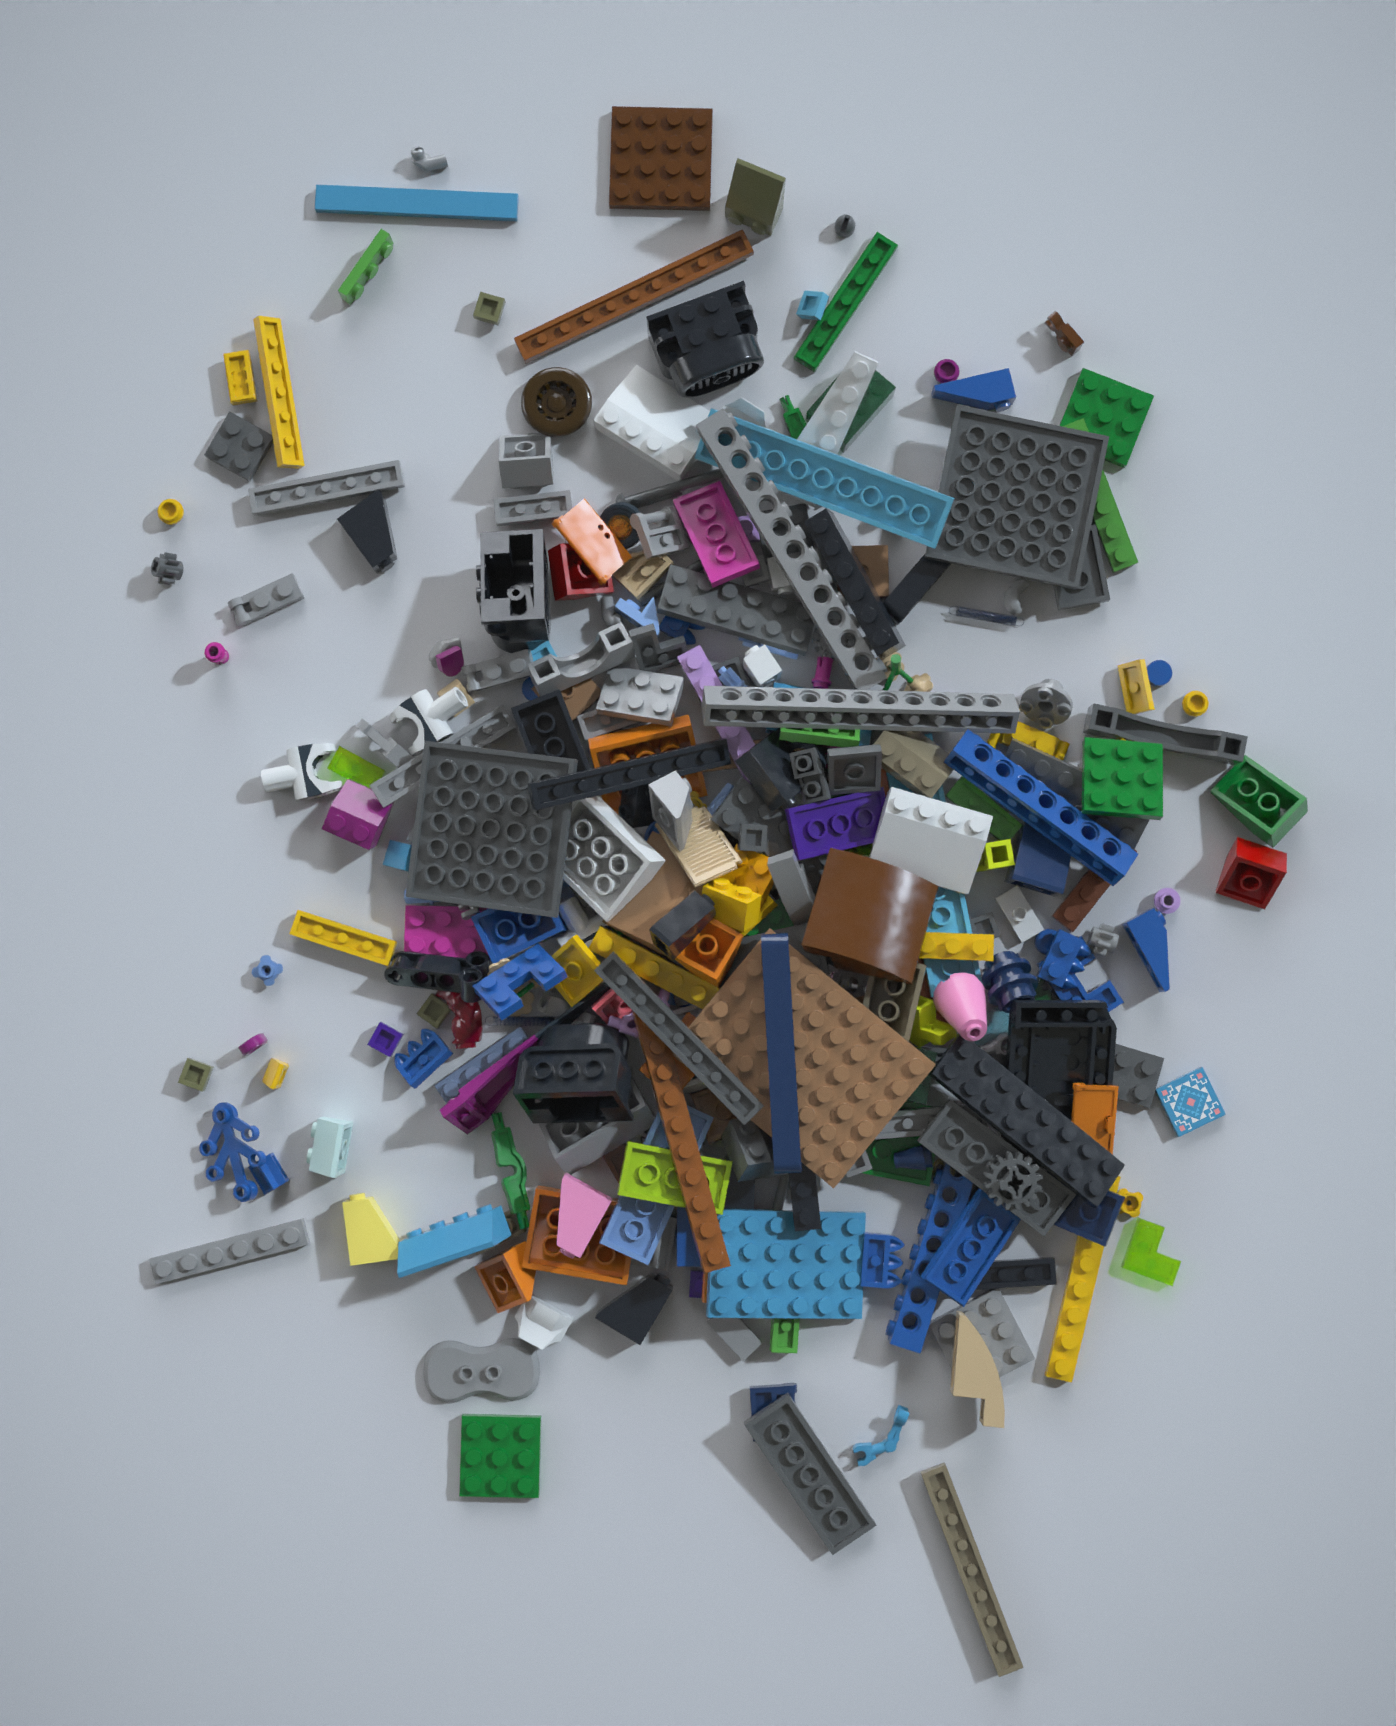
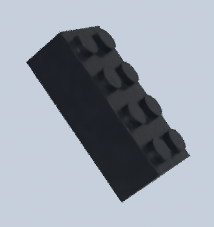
[511,689,591,772]

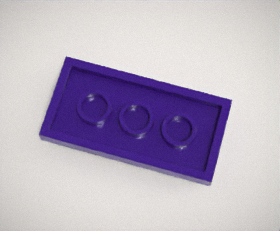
[785,787,886,860]

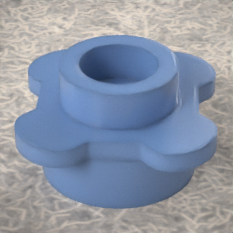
[252,955,283,986]

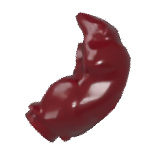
[436,990,483,1049]

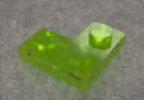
[1121,1217,1181,1286]

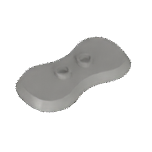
[424,1338,540,1403]

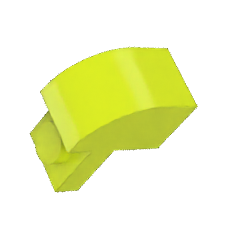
[976,839,1015,872]
[909,996,957,1048]

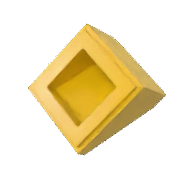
[262,1058,289,1089]

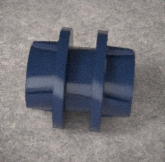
[981,951,1038,1013]

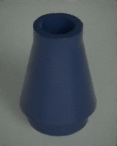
[894,1145,933,1171]

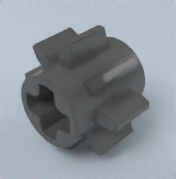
[151,552,184,585]

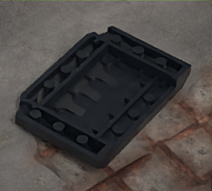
[1001,1000,1117,1156]

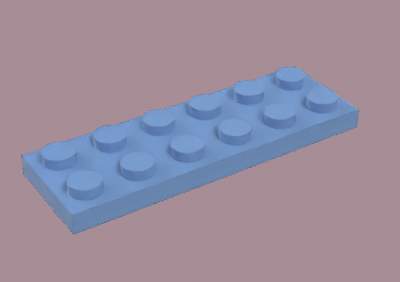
[599,1105,714,1265]

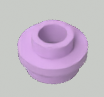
[1154,888,1180,914]

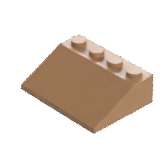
[602,831,719,960]

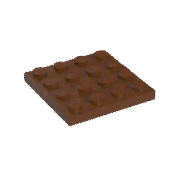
[609,106,713,211]

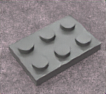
[596,666,685,726]

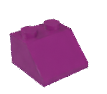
[322,779,395,850]

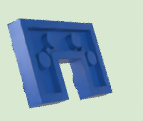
[1036,936,1124,1012]
[473,943,568,1021]

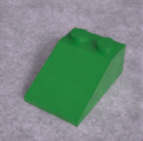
[1210,755,1308,848]

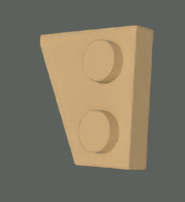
[612,550,674,600]

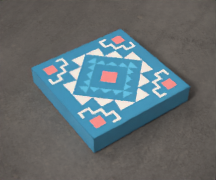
[1155,1067,1226,1137]

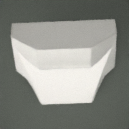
[722,397,766,428]
[515,1295,574,1350]

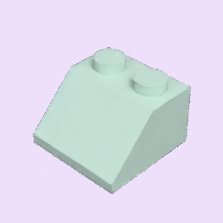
[306,1117,353,1178]

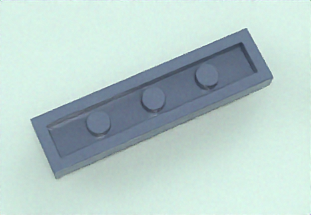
[434,1026,529,1104]

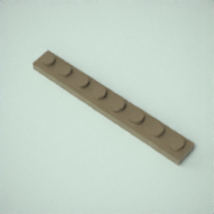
[920,1462,1024,1677]

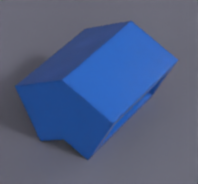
[248,1153,290,1195]

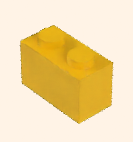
[702,878,762,932]

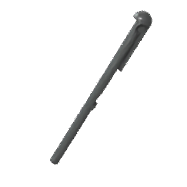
[615,469,724,508]

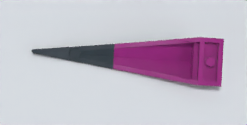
[439,983,610,1135]

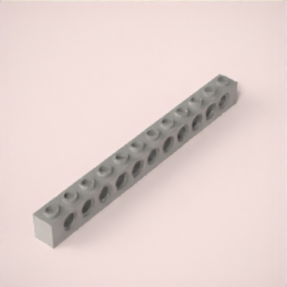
[696,408,887,690]
[702,686,1020,734]

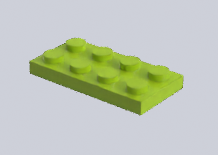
[617,1141,732,1215]

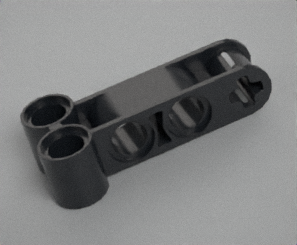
[384,951,490,1003]

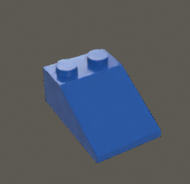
[471,908,568,963]

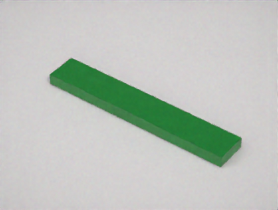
[794,232,898,373]

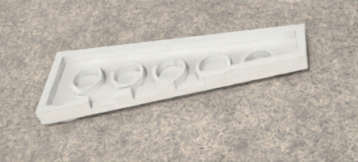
[778,351,879,507]

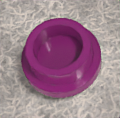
[934,359,960,384]

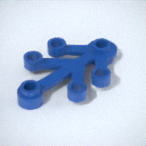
[199,1102,266,1202]

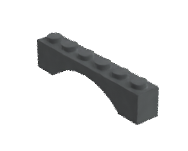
[1083,703,1248,765]

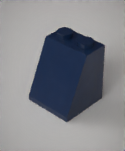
[1004,822,1071,897]

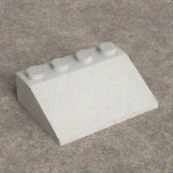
[594,365,710,481]
[869,787,993,895]
[563,796,666,922]

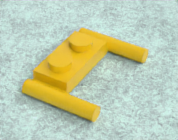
[987,721,1070,760]

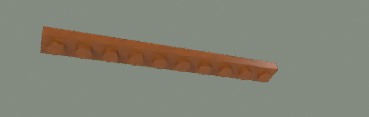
[514,229,754,364]
[632,1012,731,1273]

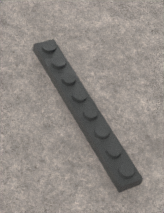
[594,952,764,1125]

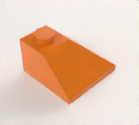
[675,919,743,988]
[474,1241,536,1313]

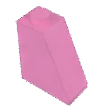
[557,1172,613,1259]

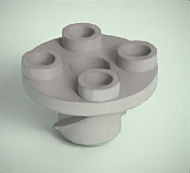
[1019,679,1073,729]

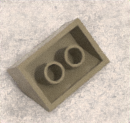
[873,730,953,798]
[863,963,926,1042]

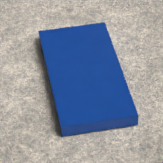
[920,1188,1021,1307]

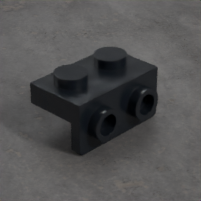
[618,783,655,828]

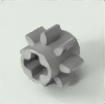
[1087,923,1119,956]

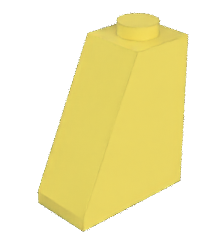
[342,1193,400,1266]

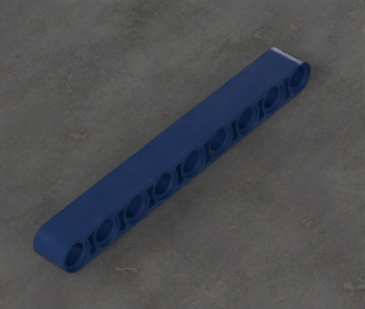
[761,933,802,1174]

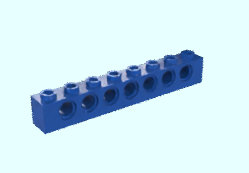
[944,730,1138,886]
[885,1161,973,1354]

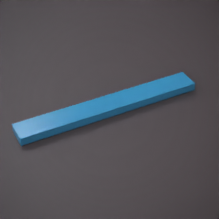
[315,184,519,222]

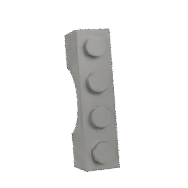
[527,622,635,696]

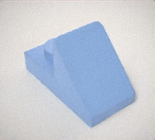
[615,597,660,638]

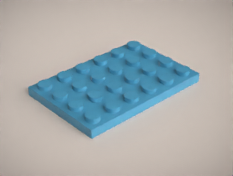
[706,1209,866,1319]

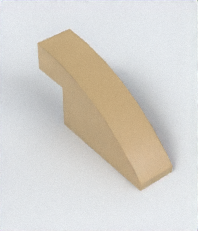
[950,1311,1005,1428]

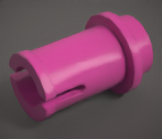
[204,642,229,665]
[811,656,834,689]

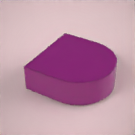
[435,646,464,677]
[238,1033,268,1056]

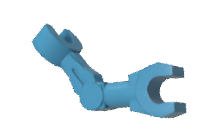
[853,1405,909,1466]

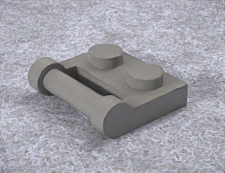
[630,506,690,559]

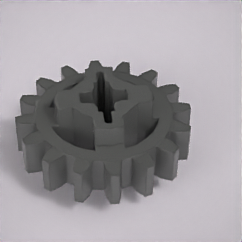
[983,1151,1043,1211]

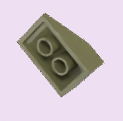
[725,158,786,236]

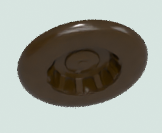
[521,367,592,437]

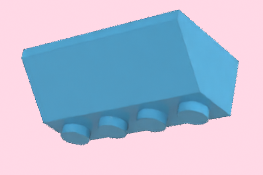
[397,1204,511,1278]

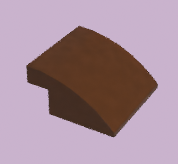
[802,848,938,985]

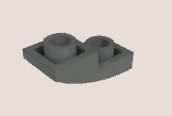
[789,748,831,804]

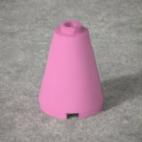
[933,972,987,1041]

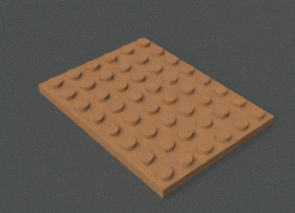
[672,929,936,1189]

